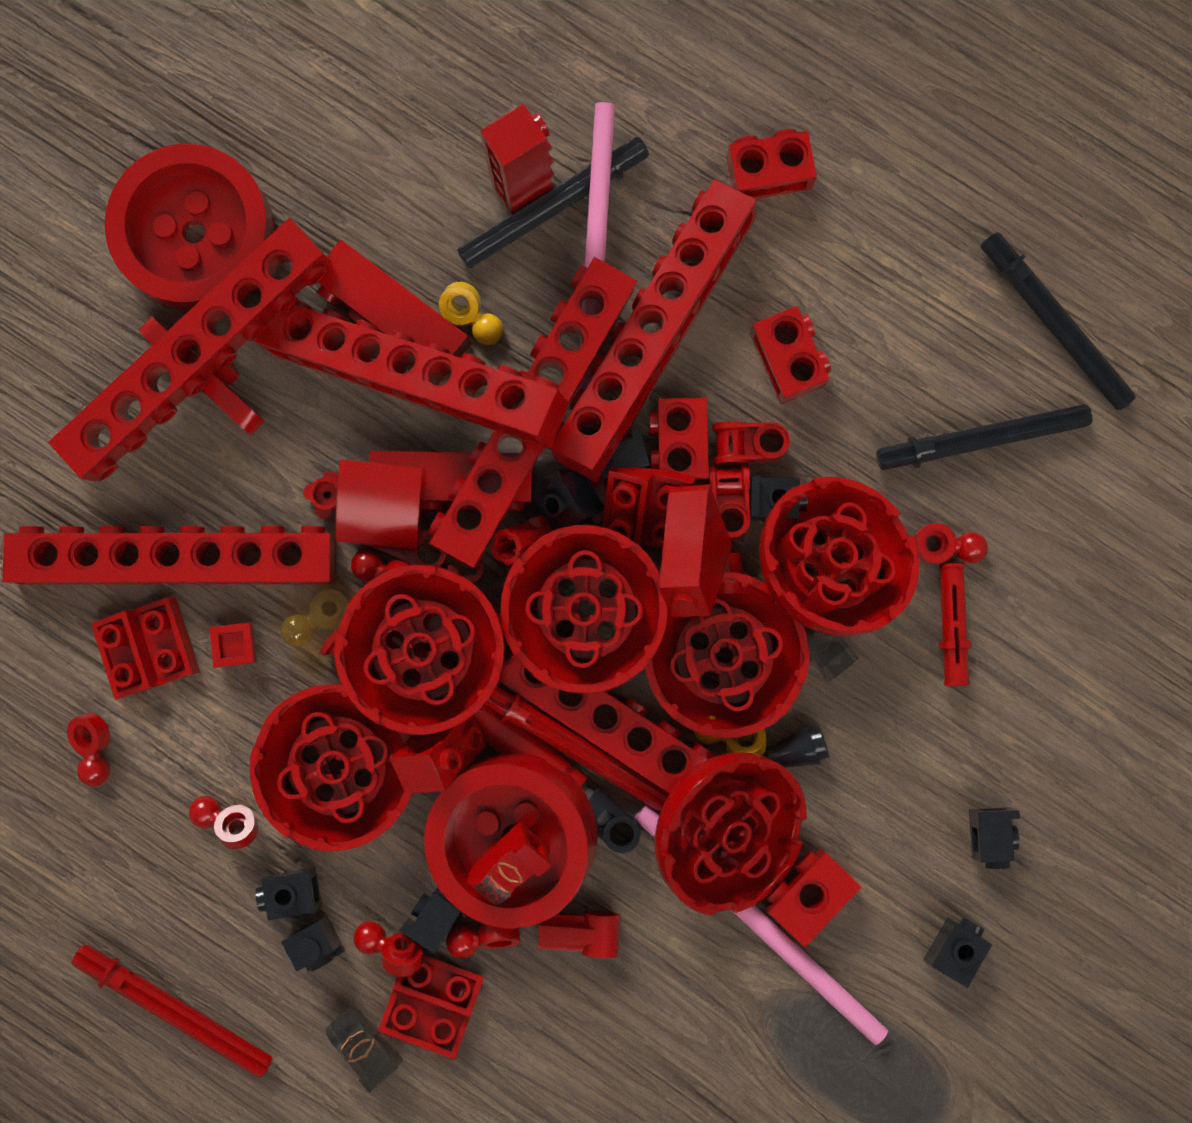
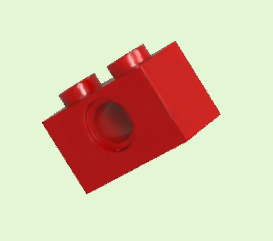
[765,848,862,948]

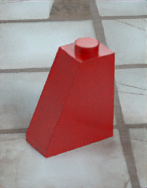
[659,485,732,617]

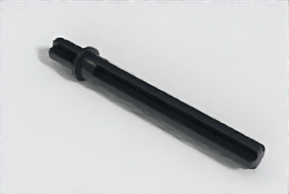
[457,137,649,268]
[981,232,1136,410]
[876,404,1093,470]

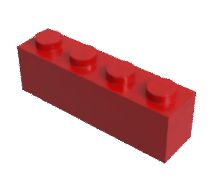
[480,103,555,214]
[315,239,471,381]
[369,451,534,513]

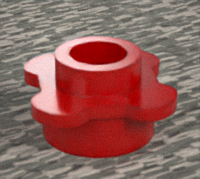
[303,471,338,519]

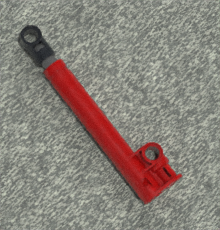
[320,626,640,854]

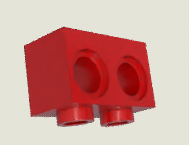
[726,129,817,199]
[749,305,831,405]
[649,398,709,484]
[390,715,486,794]

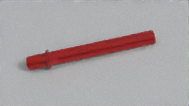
[484,685,669,811]
[71,945,273,1078]

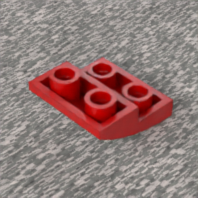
[336,459,424,549]
[602,467,697,549]
[91,596,200,700]
[377,955,484,1061]

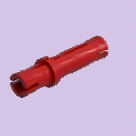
[938,563,972,686]

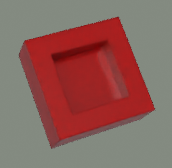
[209,622,257,668]

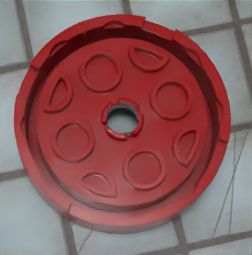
[105,144,276,311]
[424,752,598,928]

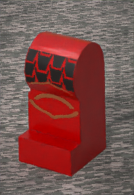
[467,822,551,905]

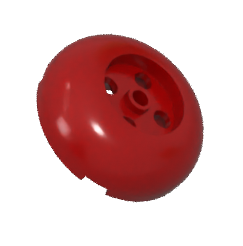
[759,477,919,637]
[500,525,668,693]
[334,565,504,735]
[645,572,809,738]
[250,684,412,851]
[654,752,807,916]

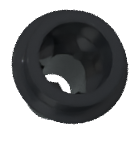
[766,725,830,768]

